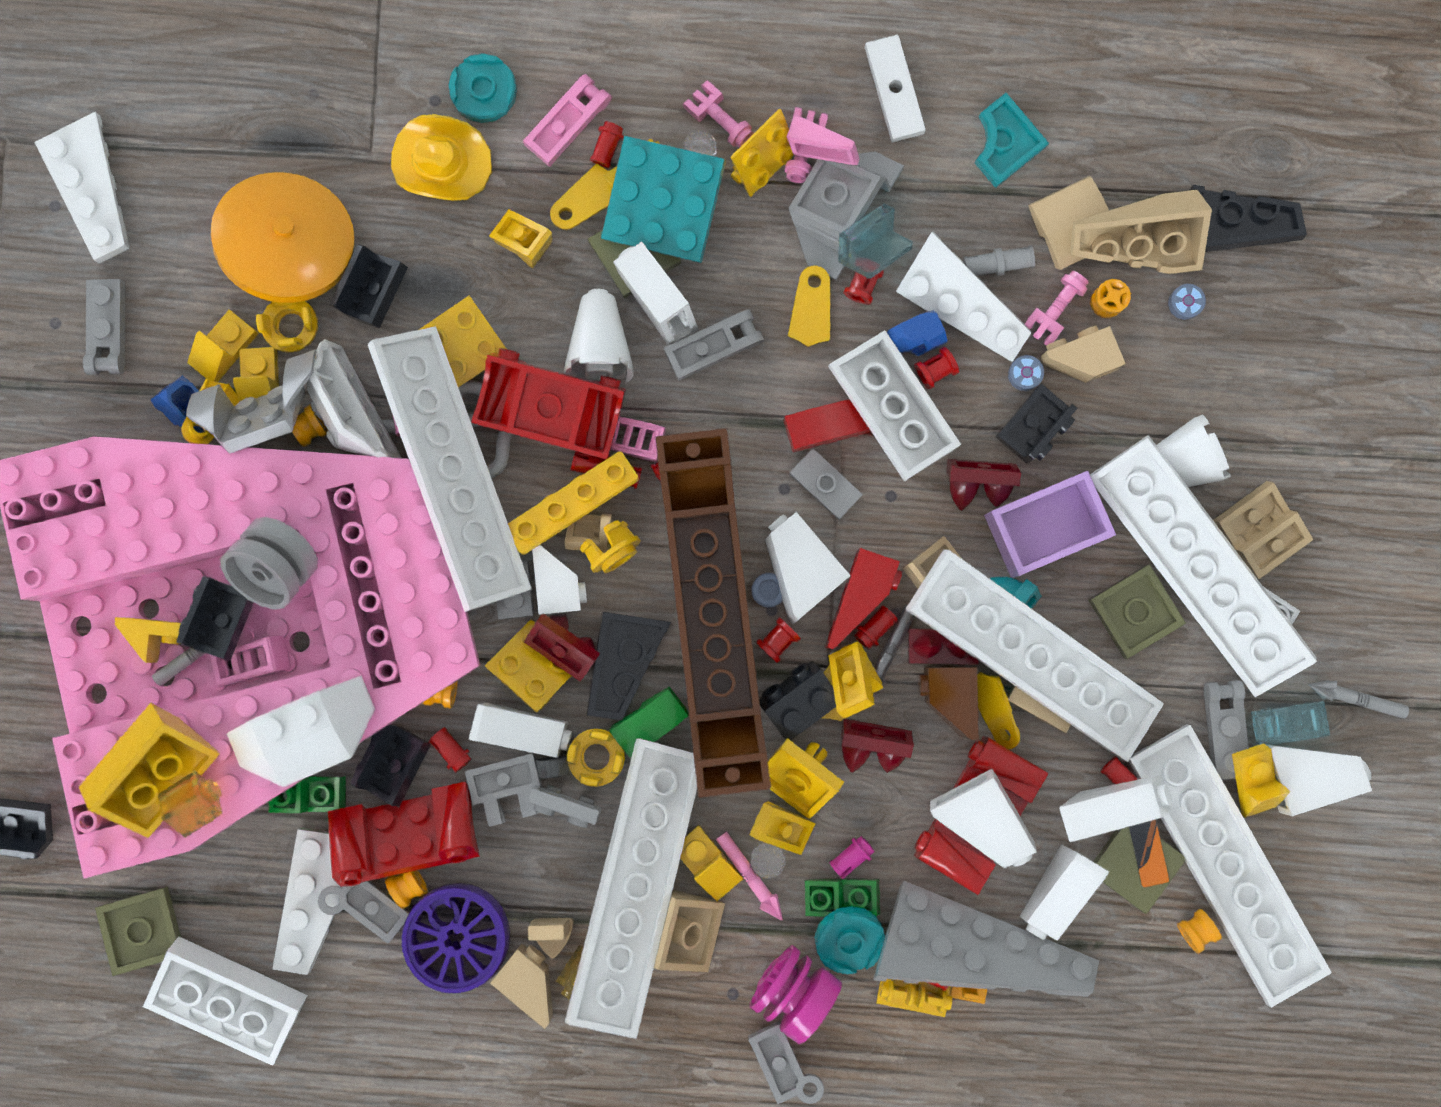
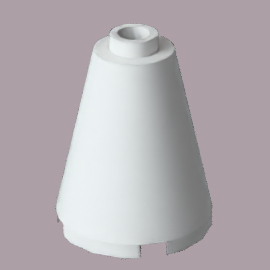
[564,289,633,383]
[1156,415,1231,487]

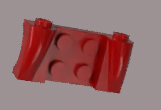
[471,348,626,459]
[914,736,1049,895]
[328,781,480,887]

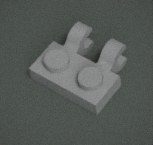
[465,753,543,827]
[527,784,602,828]

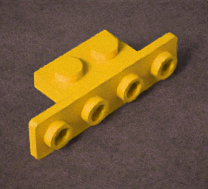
[508,451,639,555]

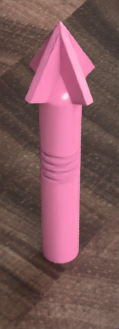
[716,831,783,921]

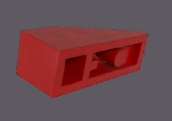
[824,548,903,650]

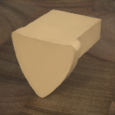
[565,513,612,553]
[528,918,574,959]

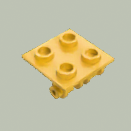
[730,109,794,197]
[419,295,506,388]
[485,619,571,713]
[876,979,952,1017]

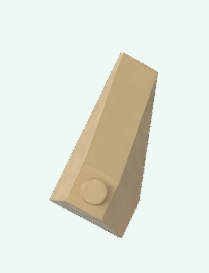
[1070,190,1212,274]

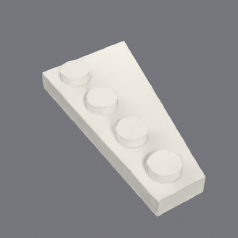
[35,112,130,264]
[896,231,1031,362]
[272,828,343,975]

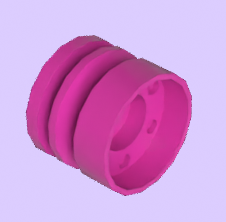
[749,945,842,1044]

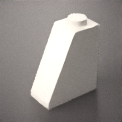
[613,242,698,346]
[765,512,850,624]
[469,702,572,758]
[1267,745,1372,816]
[930,769,1036,868]
[1059,775,1172,842]
[1020,844,1109,941]

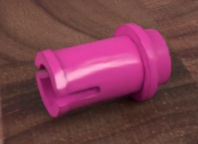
[829,835,875,880]

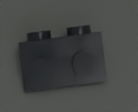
[330,244,408,329]
[995,384,1078,463]
[177,576,254,661]
[759,661,836,741]
[350,724,431,807]
[0,798,53,859]

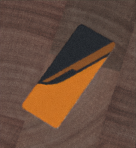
[1129,819,1169,887]

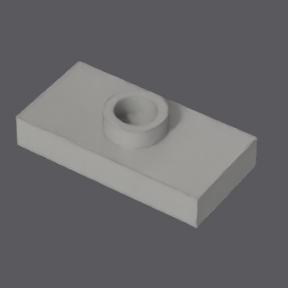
[789,448,863,520]

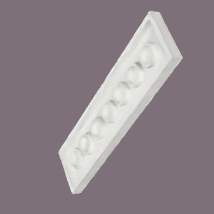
[367,326,532,612]
[1090,435,1317,697]
[906,549,1164,762]
[1128,724,1332,1008]
[565,739,697,1039]

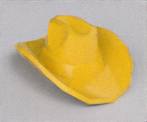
[391,114,492,201]

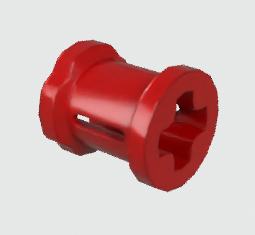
[843,260,884,305]
[914,347,959,389]
[755,617,801,663]

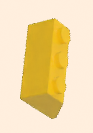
[78,703,219,838]

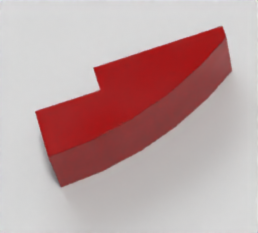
[783,399,871,453]

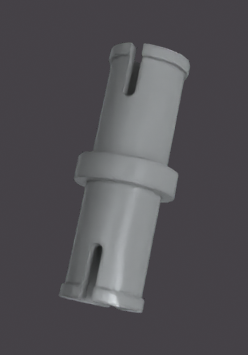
[963,245,1035,276]

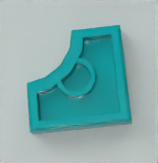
[975,92,1049,188]

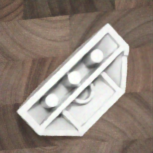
[307,339,401,458]
[227,676,375,787]

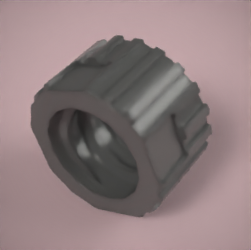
[536,756,569,779]

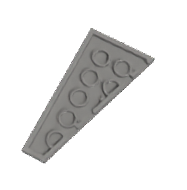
[873,881,1099,997]

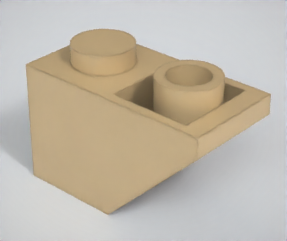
[1039,325,1126,383]

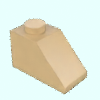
[490,943,553,1029]

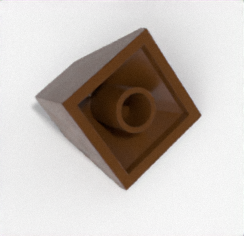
[918,667,979,740]

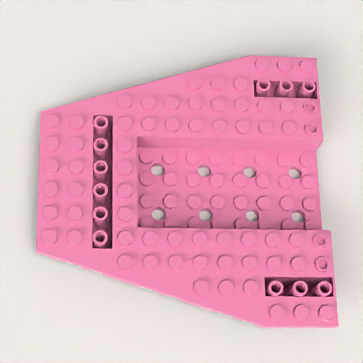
[0,437,480,878]

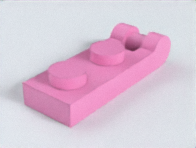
[523,74,612,167]

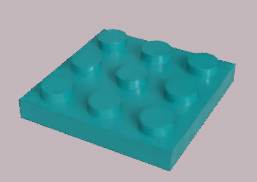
[601,136,726,263]

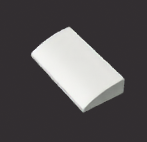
[828,330,961,481]
[143,936,308,1066]

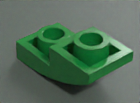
[609,686,689,758]
[268,776,346,813]
[805,878,880,917]

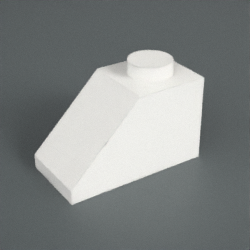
[532,545,587,615]

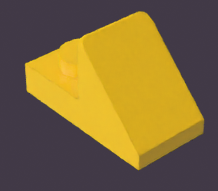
[489,209,552,268]
[187,310,259,382]
[233,347,279,402]
[114,617,181,663]
[828,641,883,718]
[1232,743,1290,818]
[749,801,816,855]
[680,825,744,901]

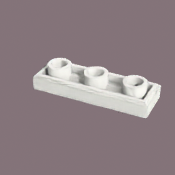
[865,35,926,143]

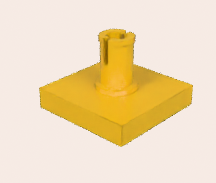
[768,738,844,819]

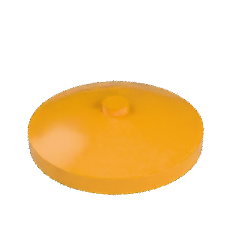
[211,172,354,303]

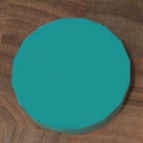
[448,53,517,123]
[814,906,885,975]

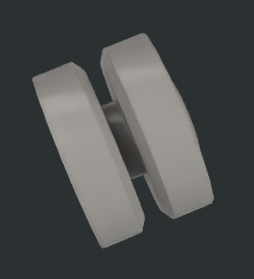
[220,517,318,609]

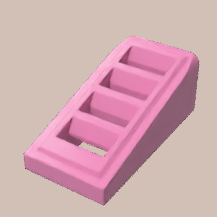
[787,115,860,165]
[611,416,666,463]
[210,636,291,687]

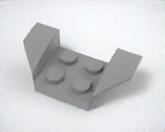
[788,151,904,281]
[186,350,317,454]

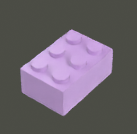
[984,471,1116,578]

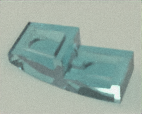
[1251,701,1330,745]

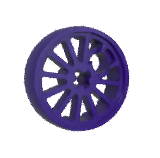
[402,883,510,993]

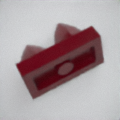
[946,459,1021,511]
[524,613,600,682]
[908,629,979,665]
[841,719,914,773]

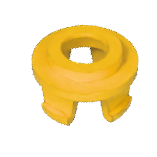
[256,301,318,353]
[580,520,641,573]
[567,728,625,787]

